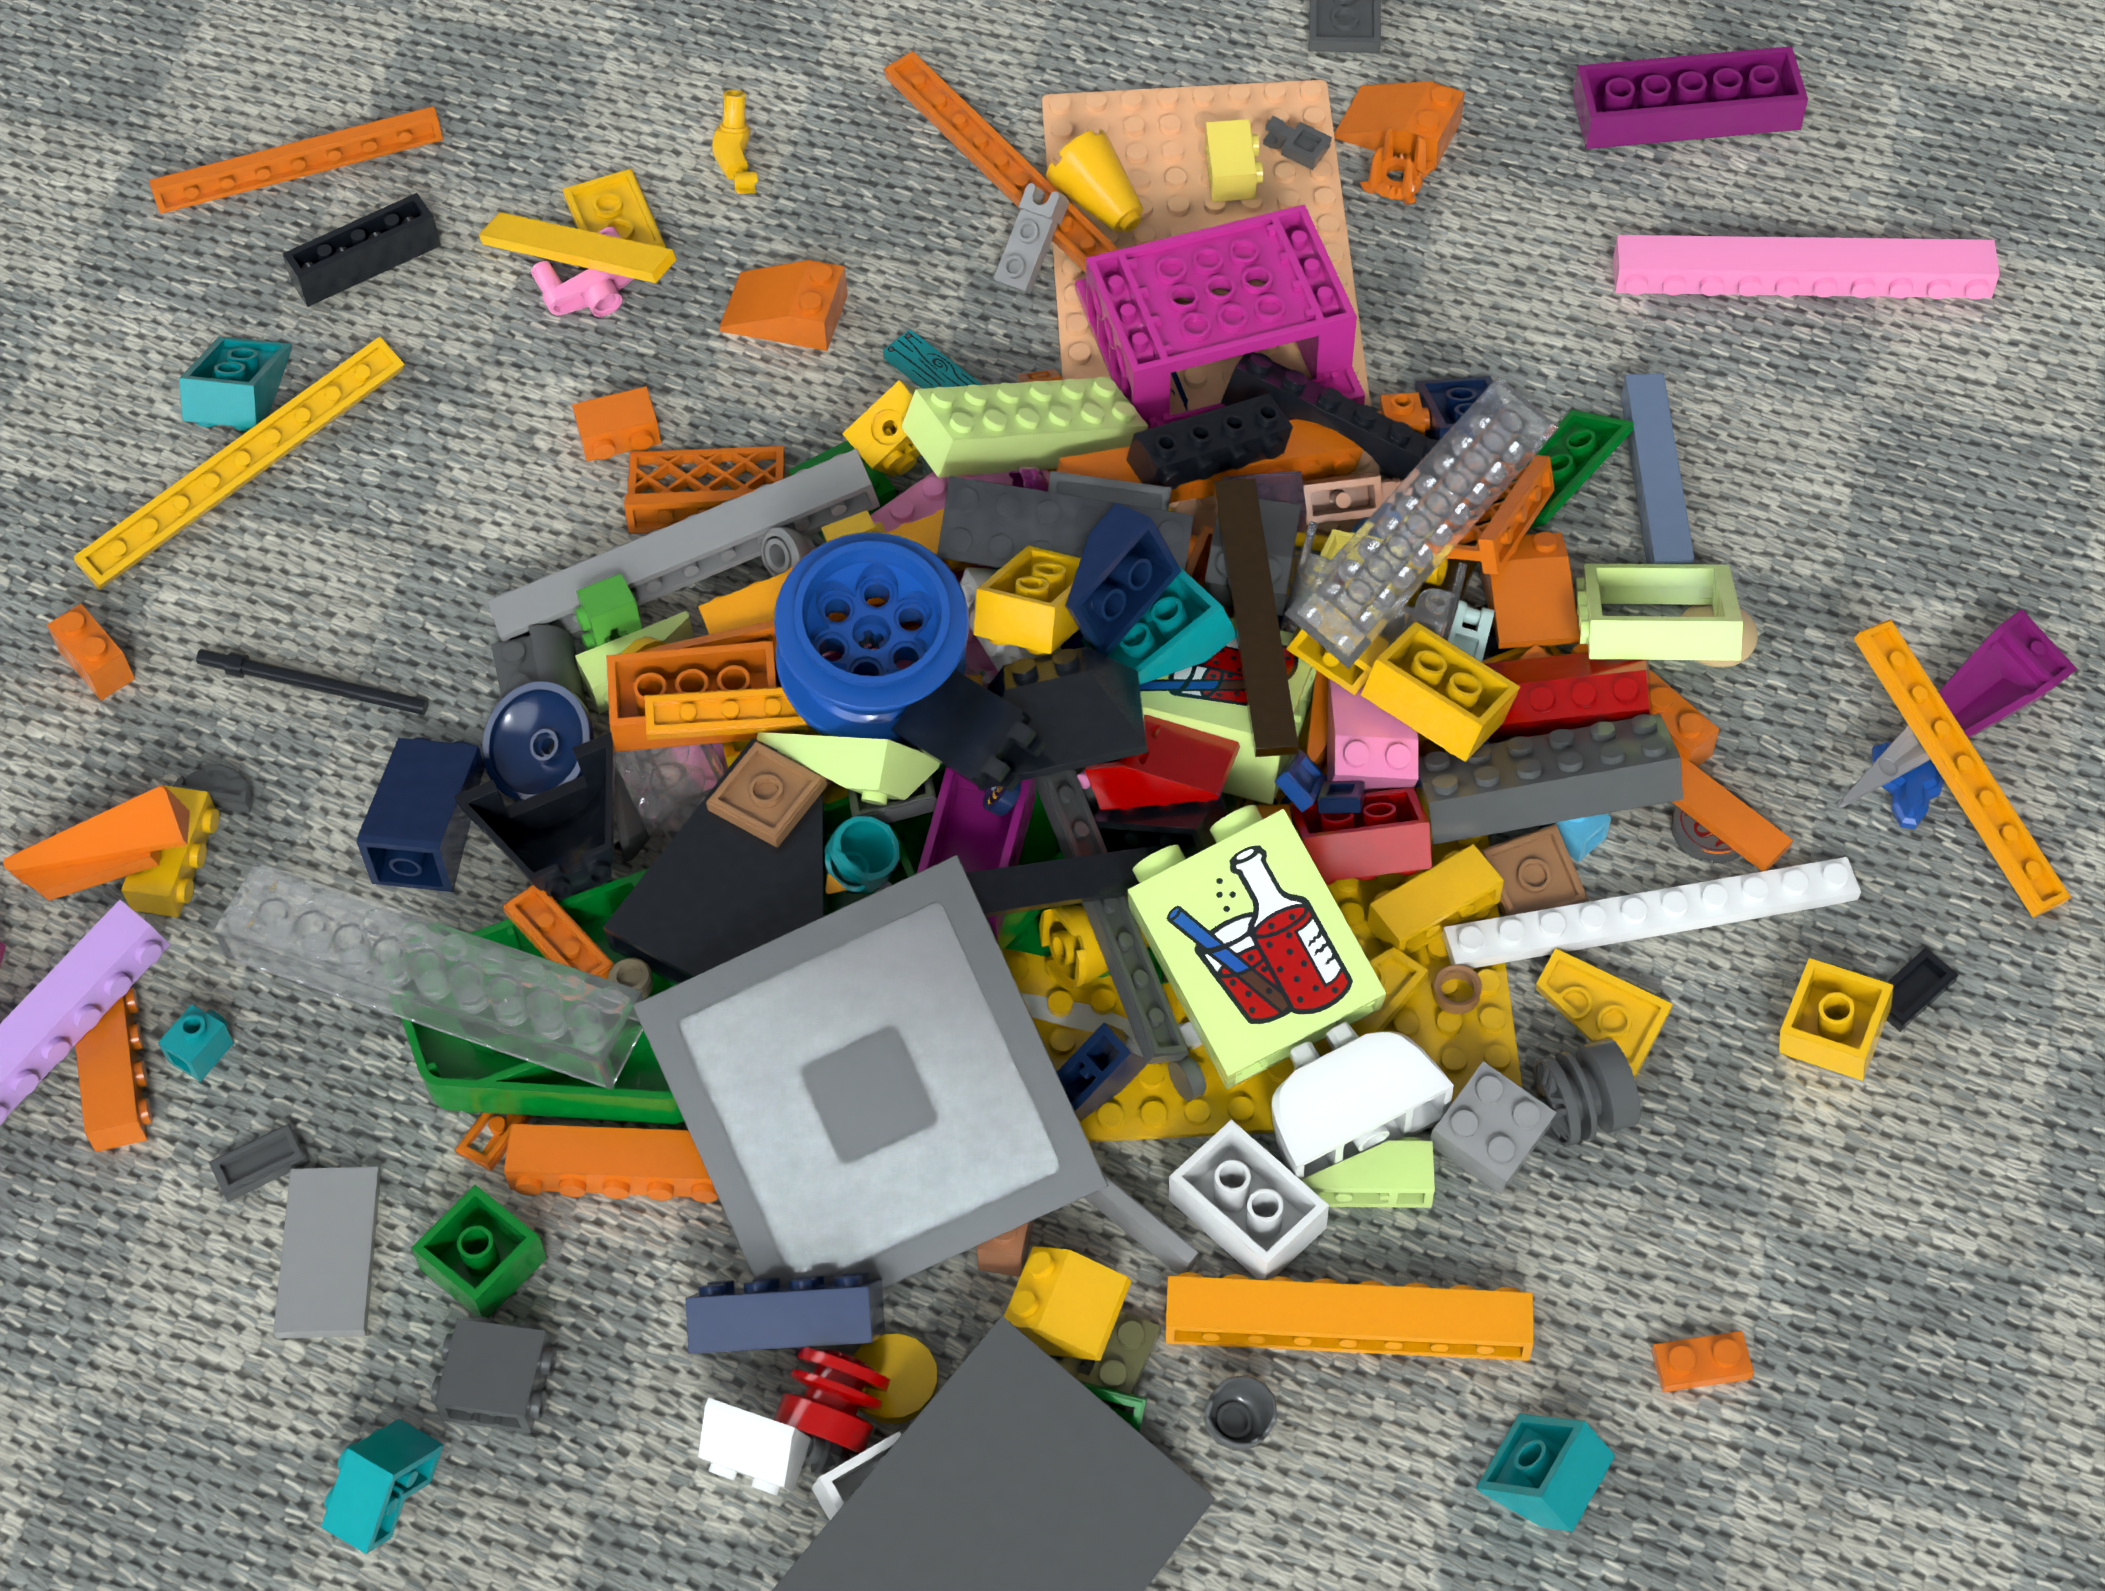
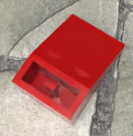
[1085,715,1240,810]

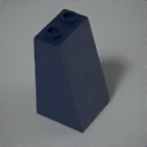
[356,737,485,892]

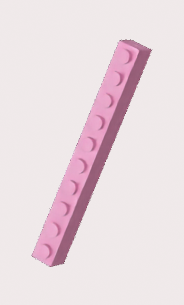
[1613,235,2000,300]

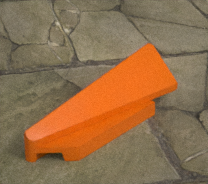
[3,786,190,901]

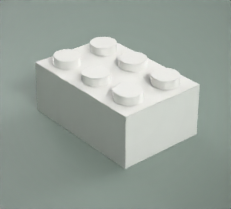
[1169,1119,1329,1280]

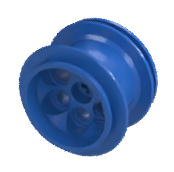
[774,532,969,744]

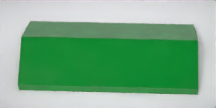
[1501,410,1634,530]

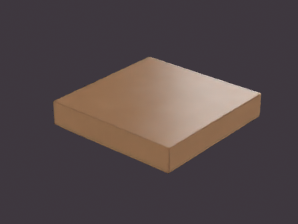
[706,741,827,848]
[1480,824,1589,916]

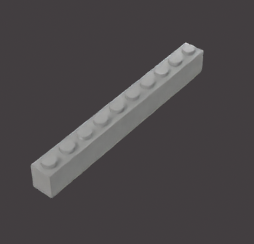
[487,449,880,642]

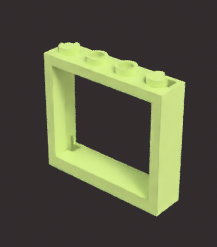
[1575,563,1743,661]

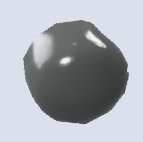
[1203,1375,1278,1451]

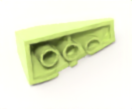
[757,732,940,805]

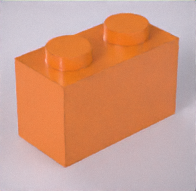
[572,386,661,462]
[47,603,135,701]

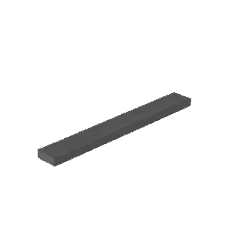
[1034,769,1189,1064]

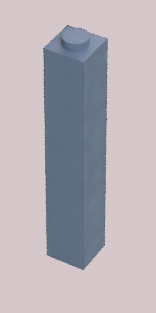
[1621,373,1695,564]

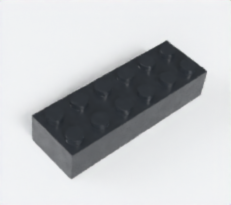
[937,476,1194,571]

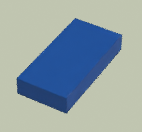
[1274,749,1327,813]

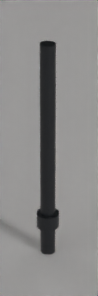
[196,649,429,715]

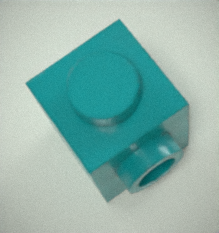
[158,1004,234,1082]

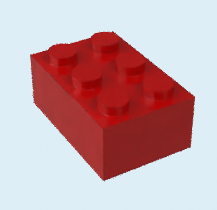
[1289,787,1432,885]

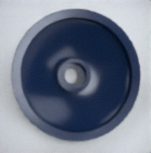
[482,681,594,801]

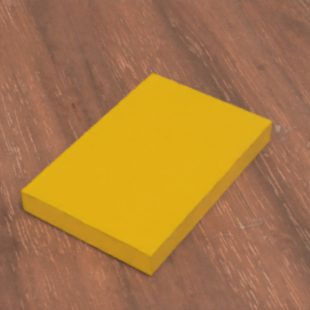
[562,168,665,248]

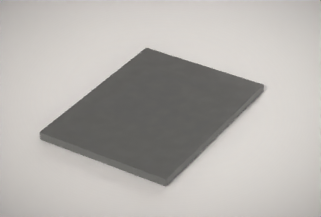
[771,1316,1216,1591]

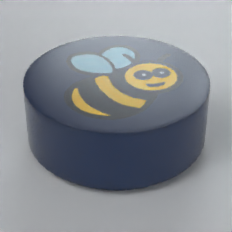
[983,781,1021,817]

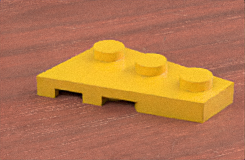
[1315,947,1429,1053]
[1536,948,1673,1079]

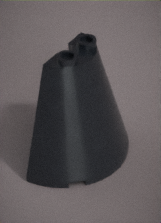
[454,732,616,901]

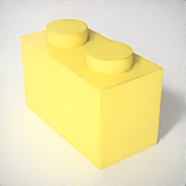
[1205,119,1263,202]

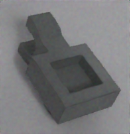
[1263,116,1332,170]

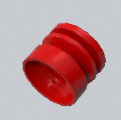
[773,1347,891,1455]

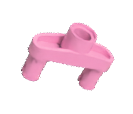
[531,227,634,317]

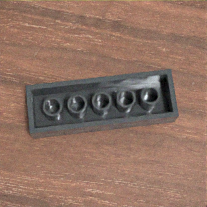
[1416,714,1683,845]

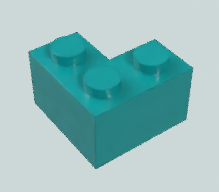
[321,1419,444,1554]

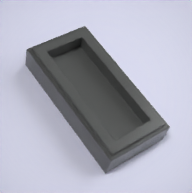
[208,1123,309,1202]

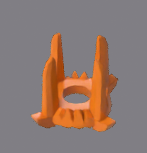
[1360,127,1434,205]

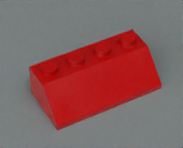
[1485,652,1653,742]

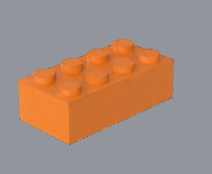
[606,641,781,752]

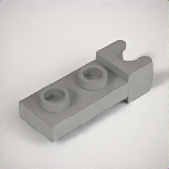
[993,183,1069,294]

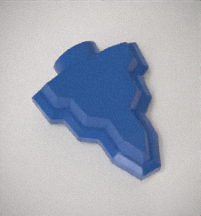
[1872,742,1945,829]

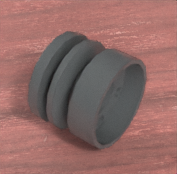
[1533,1037,1641,1147]

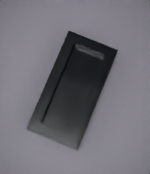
[1886,947,1959,1032]

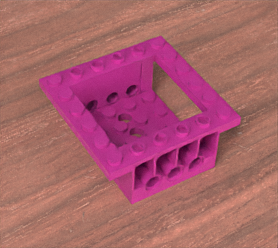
[1075,204,1365,430]

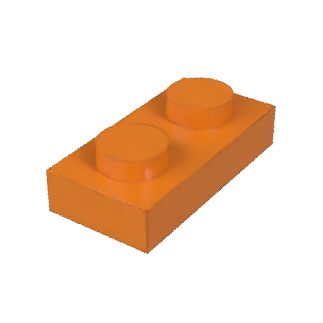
[1651,1331,1754,1393]

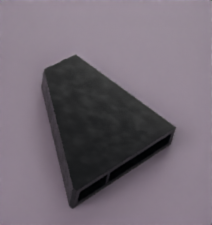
[603,738,828,985]

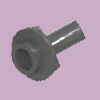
[806,1435,851,1475]

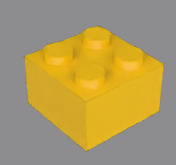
[1779,958,1894,1081]

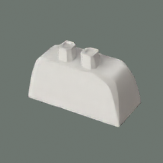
[1272,1022,1454,1180]

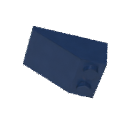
[1415,376,1517,473]
[1065,503,1181,656]

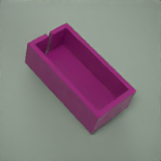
[917,767,1036,941]

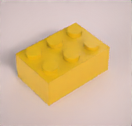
[973,545,1081,655]
[1361,621,1520,762]

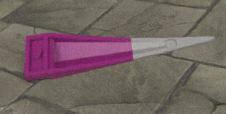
[1837,609,2077,808]

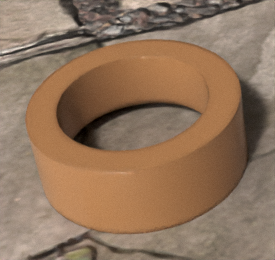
[1433,965,1482,1014]

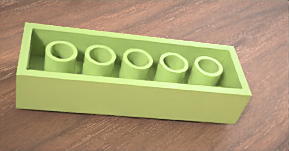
[901,377,1148,478]

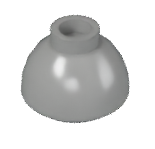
[761,527,815,577]

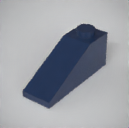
[1057,1023,1147,1122]

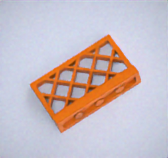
[624,446,785,534]
[1405,455,1555,575]

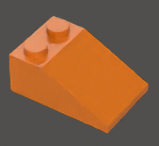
[1334,81,1465,171]
[719,260,848,351]
[1480,532,1580,649]

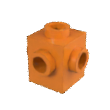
[1377,392,1430,436]

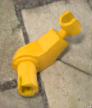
[712,90,758,194]

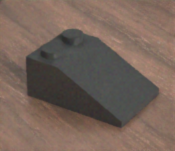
[1204,499,1301,616]

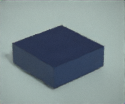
[1317,781,1366,814]

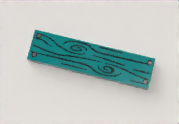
[883,329,982,389]

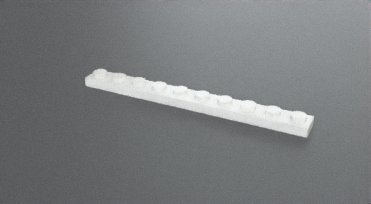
[1442,857,1861,969]

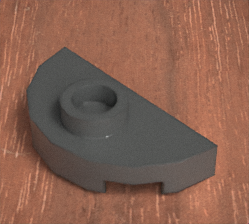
[173,764,253,813]

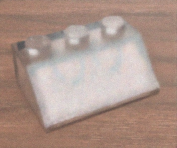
[616,744,726,839]

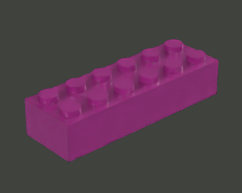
[1573,46,1808,149]

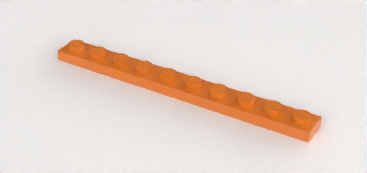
[884,51,1119,273]

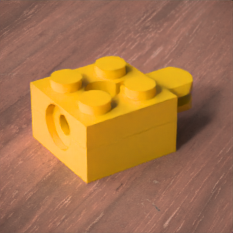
[842,380,921,477]

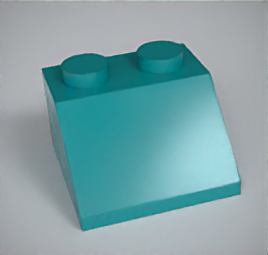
[1476,1413,1616,1532]

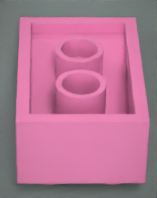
[1327,678,1418,793]

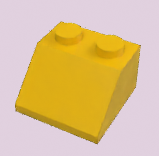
[1004,1246,1132,1361]

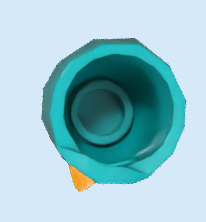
[824,816,900,894]

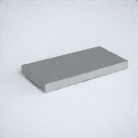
[273,1166,381,1339]

